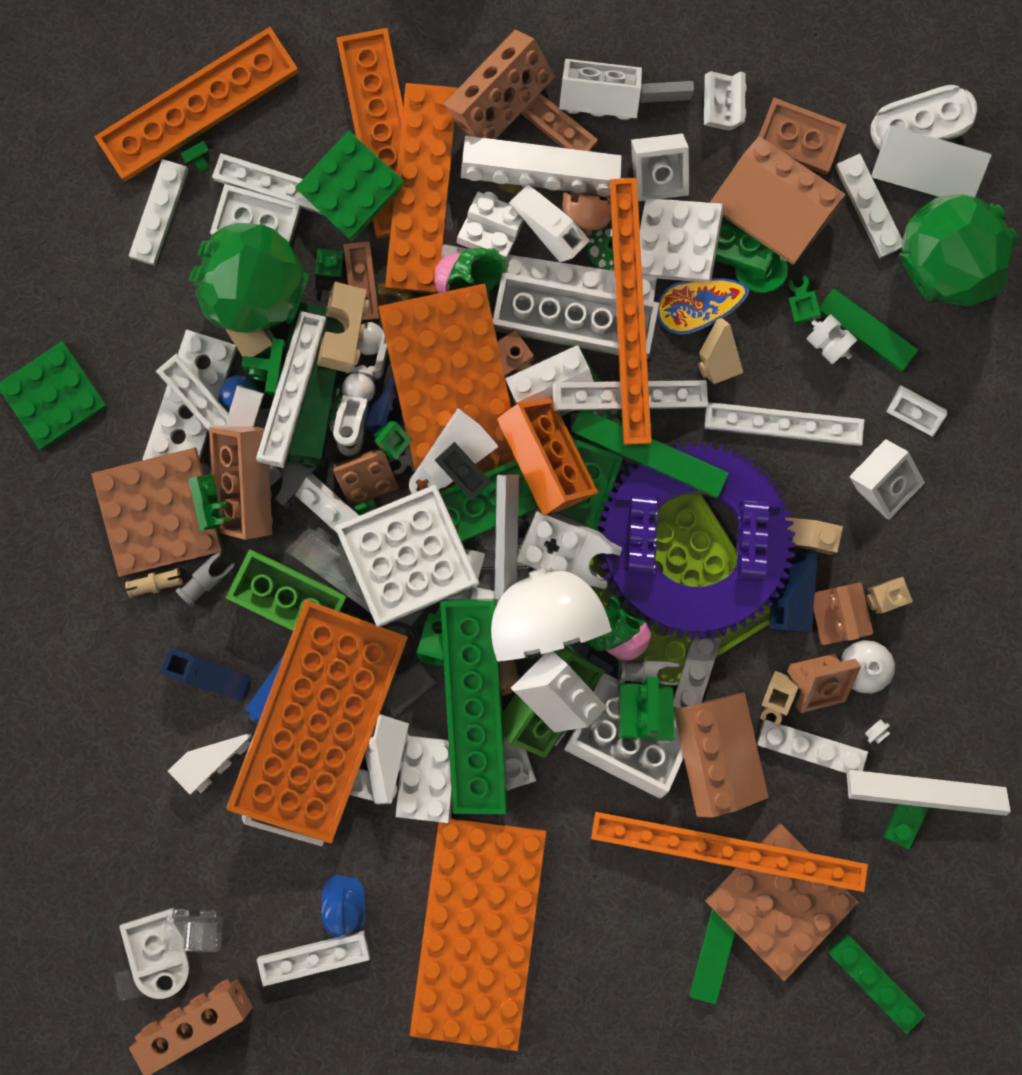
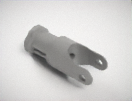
[176,551,234,607]
[618,660,680,686]

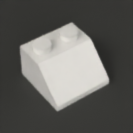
[631,134,689,202]
[850,439,925,520]

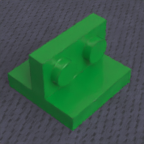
[242,338,287,400]
[618,677,674,741]

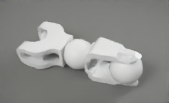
[333,322,388,457]

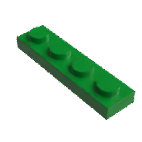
[828,934,926,1034]

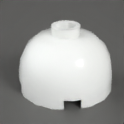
[840,640,895,694]

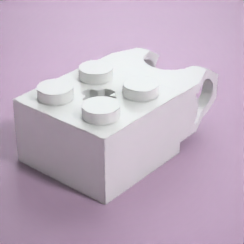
[517,508,622,589]

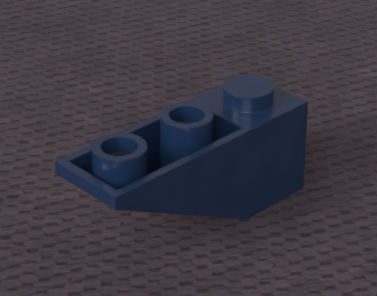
[769,552,818,633]
[160,647,251,701]

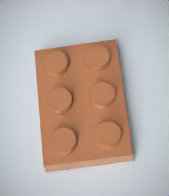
[759,98,846,175]

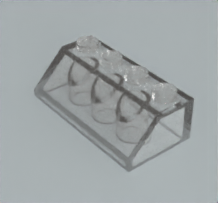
[286,527,371,613]

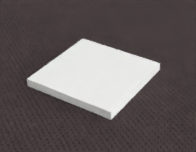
[335,484,479,628]

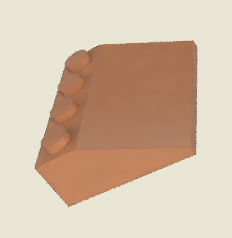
[710,136,845,265]
[673,692,769,817]

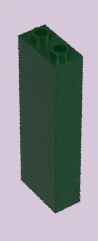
[282,303,344,469]

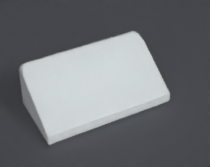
[886,385,947,437]

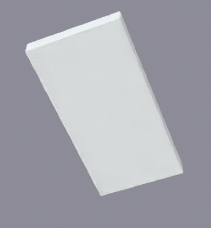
[871,125,992,197]

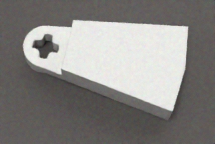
[409,408,498,494]

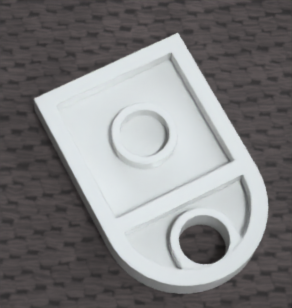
[119,908,189,999]

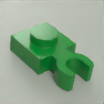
[789,275,822,325]

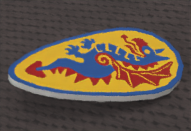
[657,278,749,335]

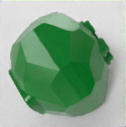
[898,194,1020,306]
[189,223,308,333]

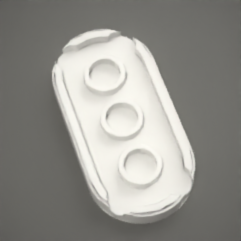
[871,85,977,150]

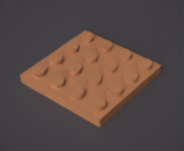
[91,448,223,576]
[705,824,858,981]

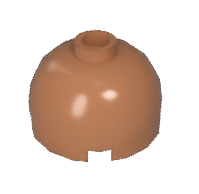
[562,192,611,235]

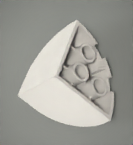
[491,568,611,661]

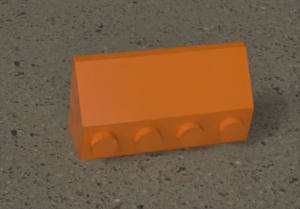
[497,398,598,516]

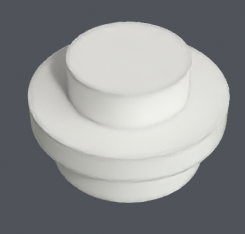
[865,720,890,744]

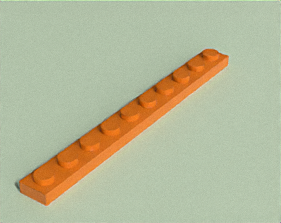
[609,178,651,446]
[591,812,868,892]

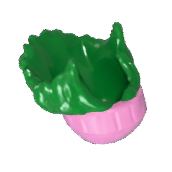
[434,247,509,305]
[584,596,651,661]

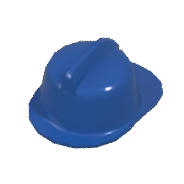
[322,875,365,938]

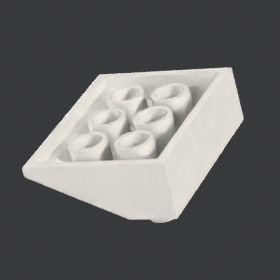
[564,673,684,799]

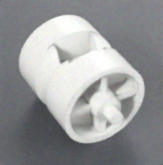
[806,314,857,364]

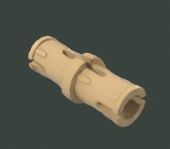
[125,568,183,598]

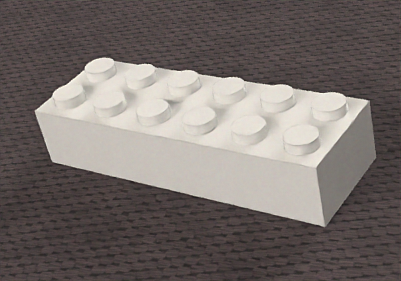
[493,272,659,358]

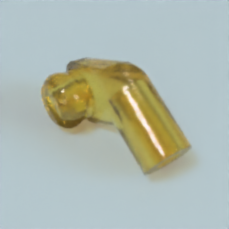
[378,283,414,302]

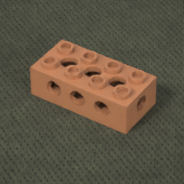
[443,30,555,139]
[129,979,253,1075]

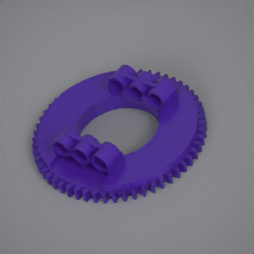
[597,442,796,640]

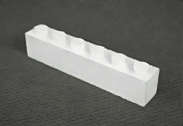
[461,136,621,197]

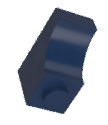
[364,376,405,433]

